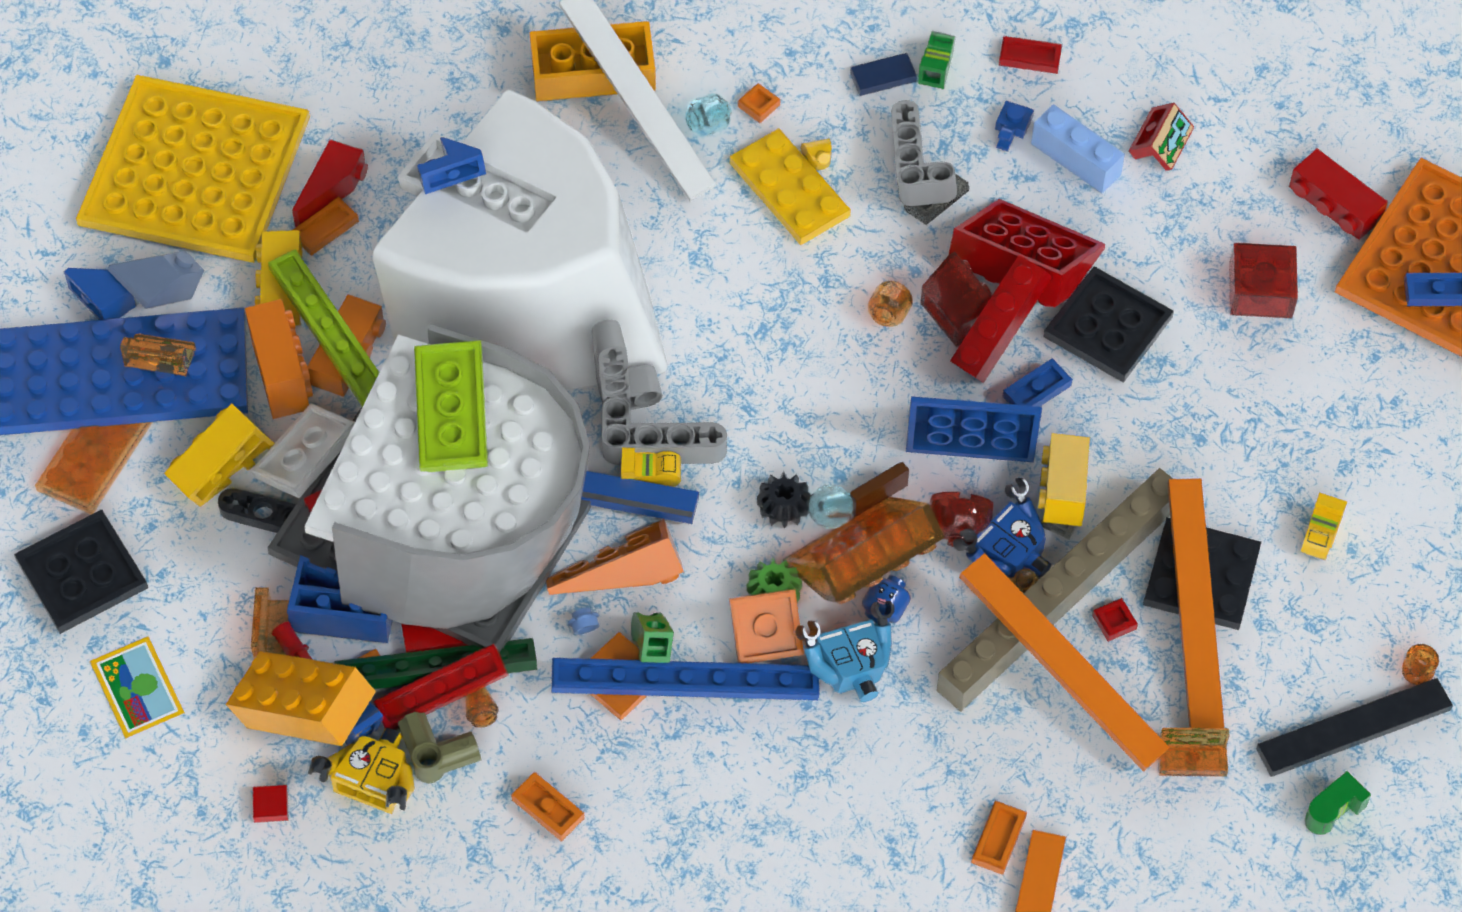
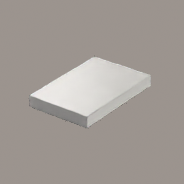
[251,403,355,498]

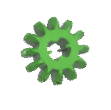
[746,557,802,603]

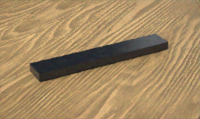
[1256,678,1453,777]

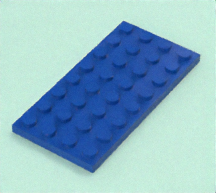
[0,307,248,435]

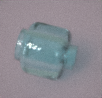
[685,93,732,137]

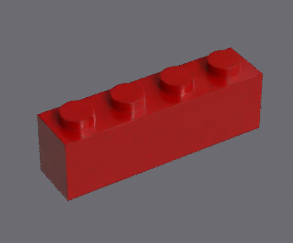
[950,254,1052,383]

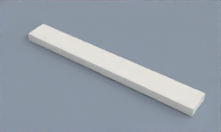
[559,0,716,202]

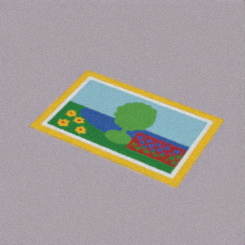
[90,636,185,739]

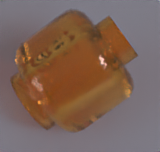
[868,280,913,327]

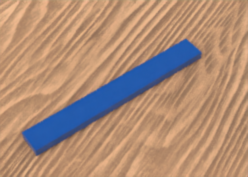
[551,658,819,701]

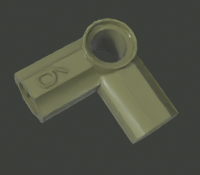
[398,712,481,784]

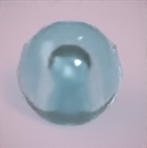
[808,485,853,529]

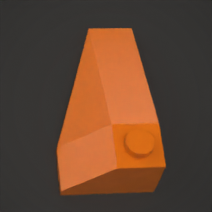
[546,519,684,595]

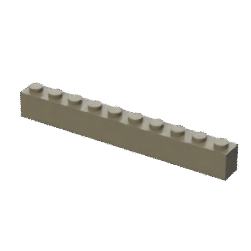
[937,468,1173,712]

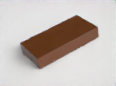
[849,462,909,517]

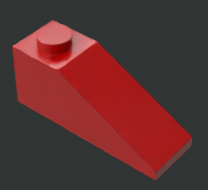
[292,140,368,228]

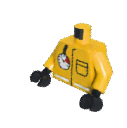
[308,728,415,814]

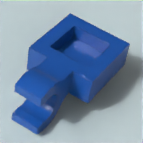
[995,101,1034,152]

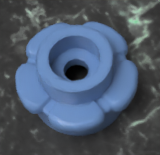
[568,608,600,635]

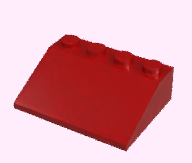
[947,199,1106,308]

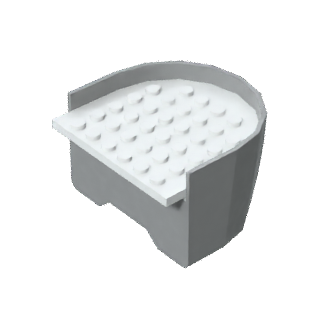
[305,324,590,629]

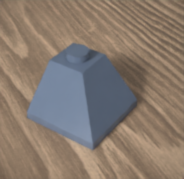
[107,251,204,309]

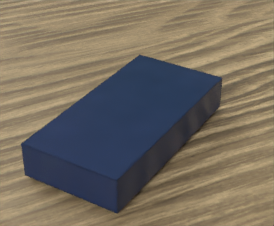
[850,53,917,96]

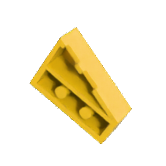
[164,403,275,507]

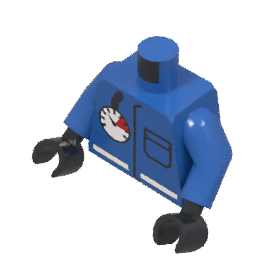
[953,478,1051,581]

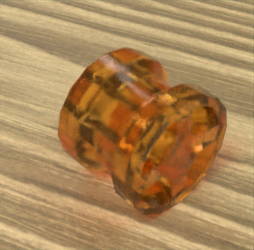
[1401,644,1439,685]

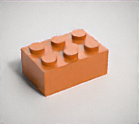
[245,299,313,419]

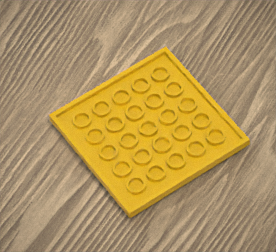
[76,74,310,263]

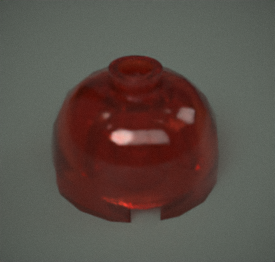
[928,492,994,547]

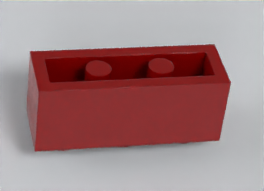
[1289,148,1388,240]

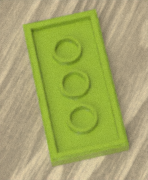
[414,340,488,472]

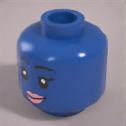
[862,575,911,623]

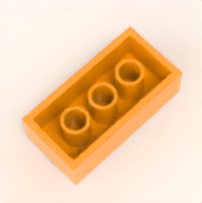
[529,21,656,101]
[226,651,376,746]

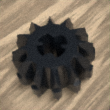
[757,471,812,529]

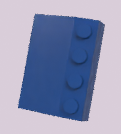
[906,396,1042,463]

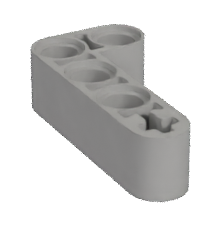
[891,100,957,206]
[591,320,662,410]
[602,396,727,465]

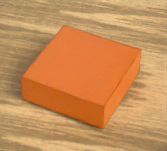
[738,83,780,123]

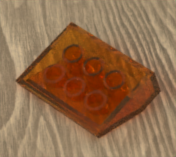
[782,496,945,604]

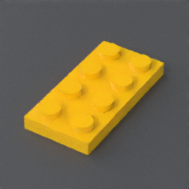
[730,128,851,245]

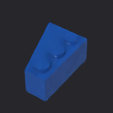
[287,555,393,643]

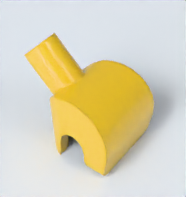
[801,138,832,171]

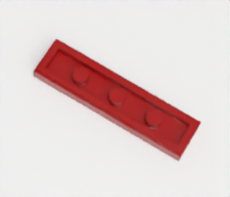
[373,643,509,730]

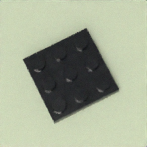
[1043,266,1174,383]
[14,509,148,634]
[1143,517,1262,630]

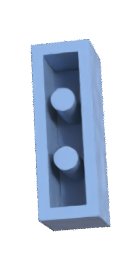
[1031,104,1125,193]

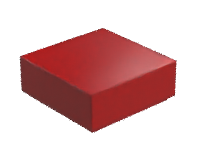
[1092,598,1138,642]
[253,785,289,823]

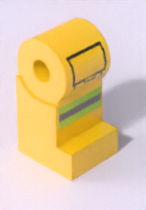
[621,447,681,487]
[1301,492,1347,560]

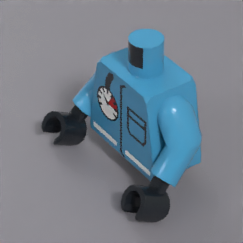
[795,600,895,702]

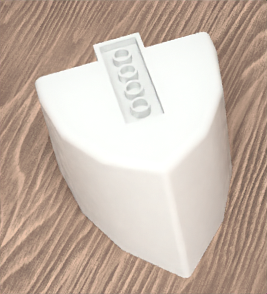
[373,89,668,389]

